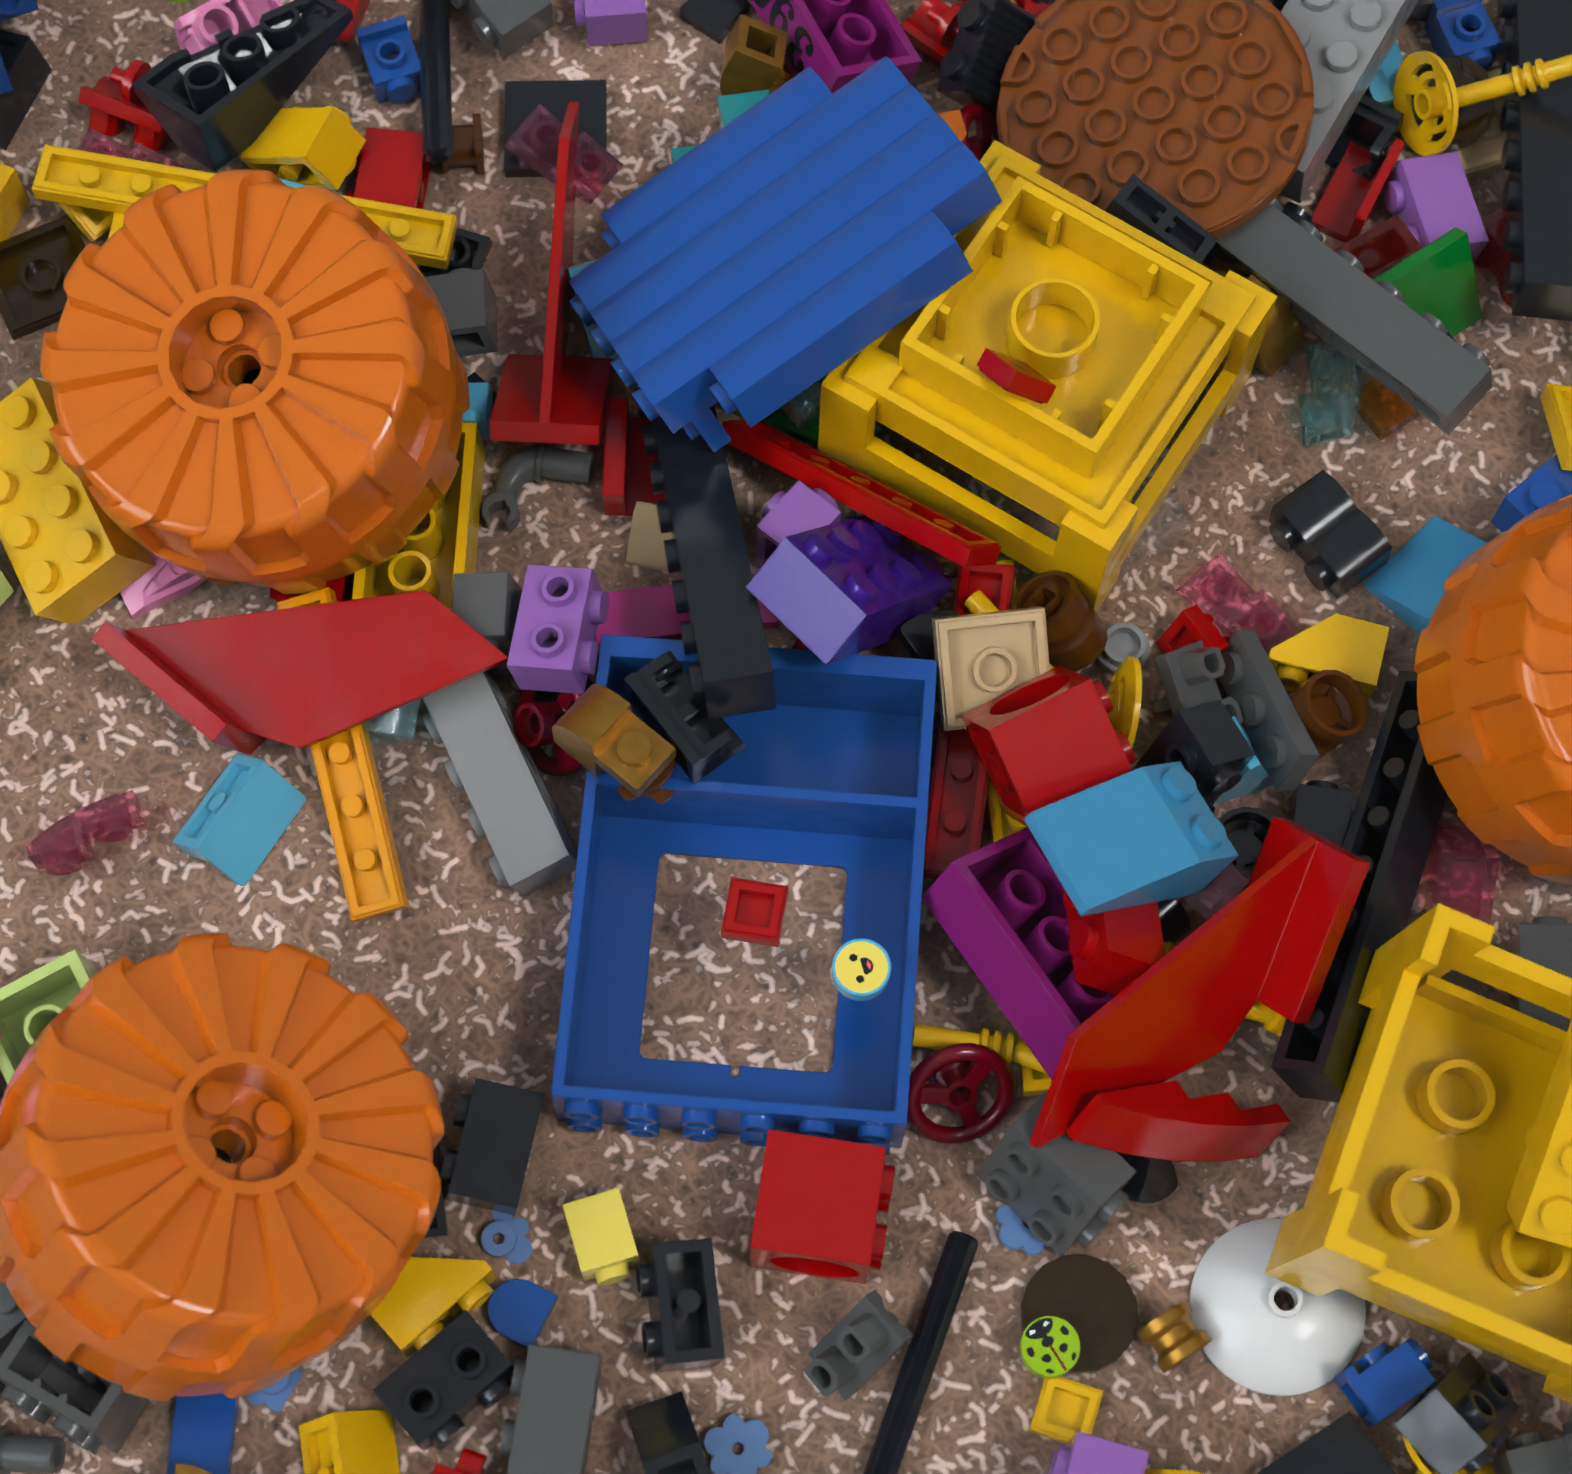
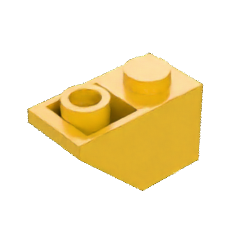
[1268,613,1390,702]
[370,1257,497,1357]

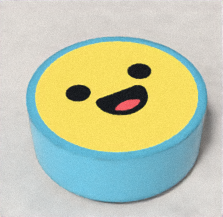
[832,939,891,1001]

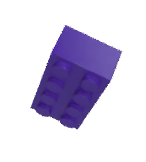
[746,515,953,665]

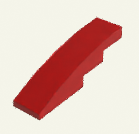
[1066,1080,1291,1162]

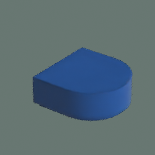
[488,1279,558,1349]

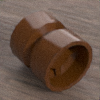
[1011,570,1108,672]
[1288,670,1369,761]

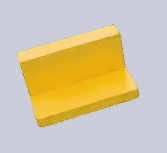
[298,1409,400,1474]

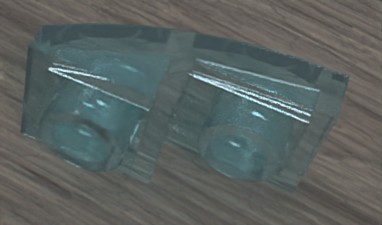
[1298,341,1362,448]

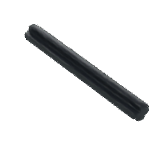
[419,0,453,165]
[863,1231,979,1474]

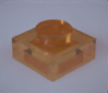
[1348,378,1421,441]

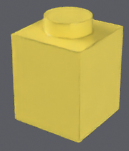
[562,1188,640,1286]

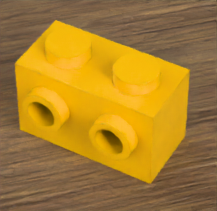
[239,106,366,190]

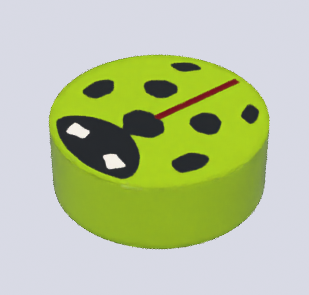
[1019,1316,1080,1379]

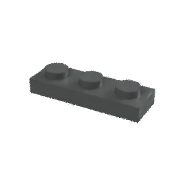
[1218,630,1319,792]

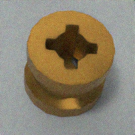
[1136,1300,1212,1374]

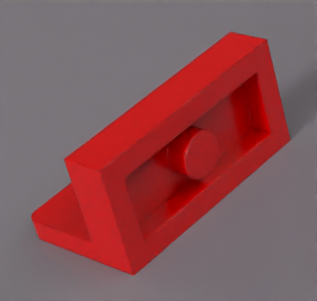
[1311,138,1406,247]
[602,398,665,516]

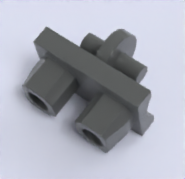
[1152,640,1243,724]
[804,1290,913,1400]

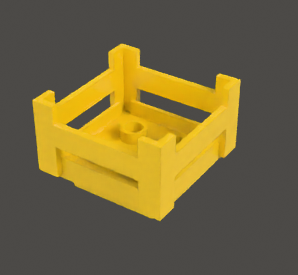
[818,140,1278,612]
[1265,903,1572,1403]

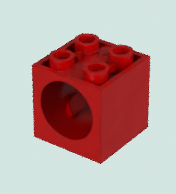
[961,666,1136,827]
[750,1129,895,1284]

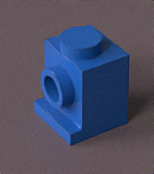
[1424,0,1502,70]
[356,15,421,104]
[1333,1338,1436,1428]

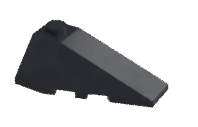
[132,0,353,172]

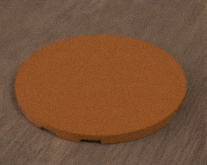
[996,0,1314,238]

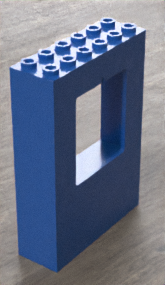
[551,634,937,1156]

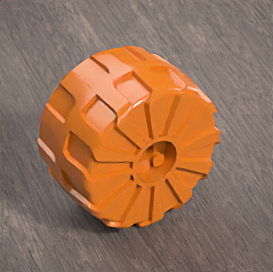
[40,169,470,595]
[1414,494,1572,886]
[0,933,444,1402]

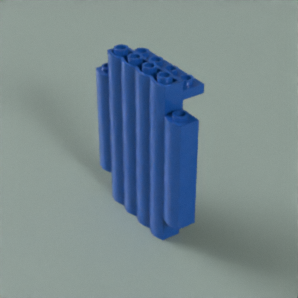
[569,56,1002,452]

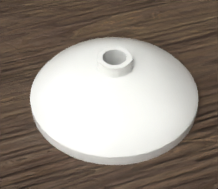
[1189,1218,1366,1396]

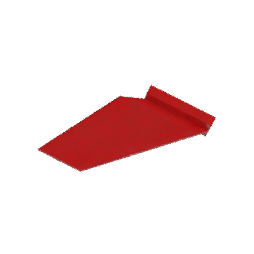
[490,101,612,445]
[92,590,508,755]
[1029,816,1371,1149]

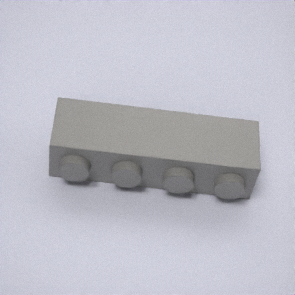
[423,670,578,896]

